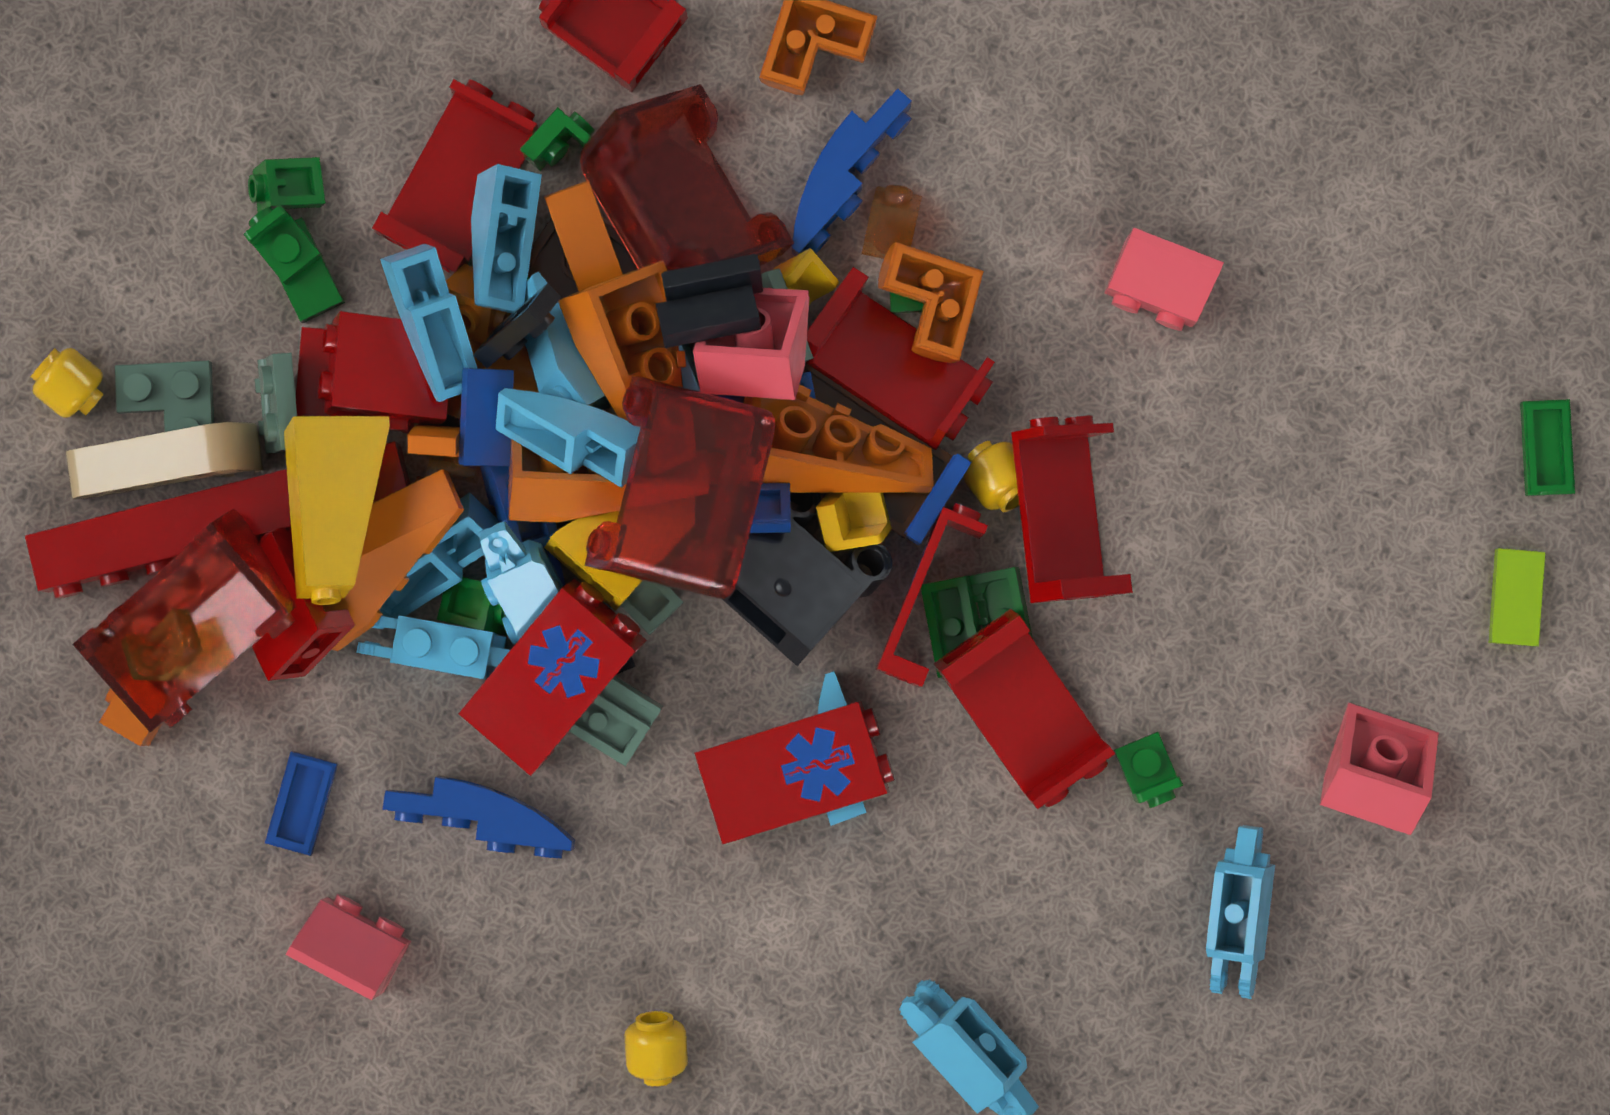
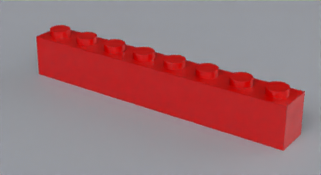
[25,441,411,599]

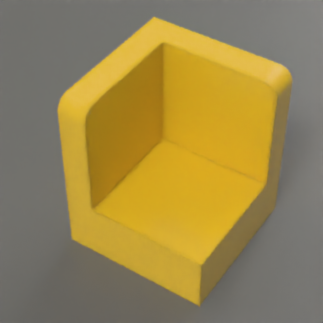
[773,248,839,305]
[816,493,892,552]

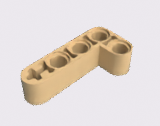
[66,422,263,499]

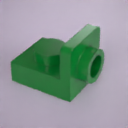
[520,107,598,171]
[248,157,326,212]
[243,205,323,285]
[437,577,507,636]
[1114,732,1183,808]

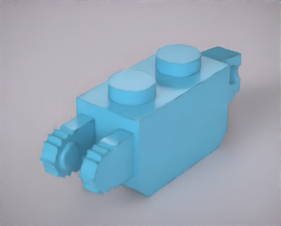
[479,521,563,644]
[356,615,510,680]
[1206,825,1275,999]
[899,979,1039,1115]

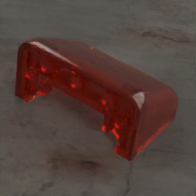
[580,84,794,271]
[584,375,775,599]
[72,508,297,732]

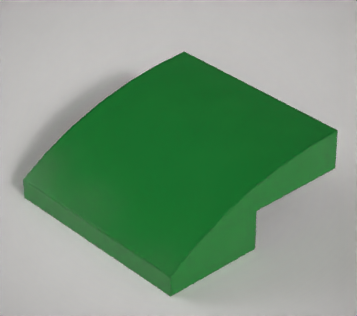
[921,567,1033,678]

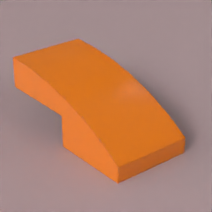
[544,180,623,291]
[408,424,460,457]

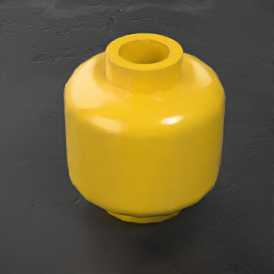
[30,348,104,418]
[963,441,1019,513]
[624,1011,688,1086]

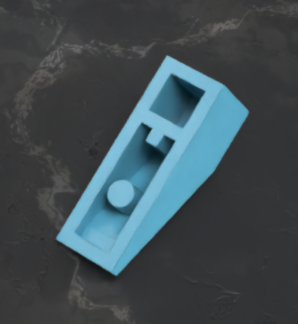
[471,164,542,313]
[524,272,610,410]

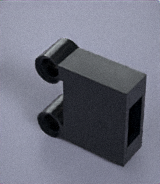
[704,493,893,666]

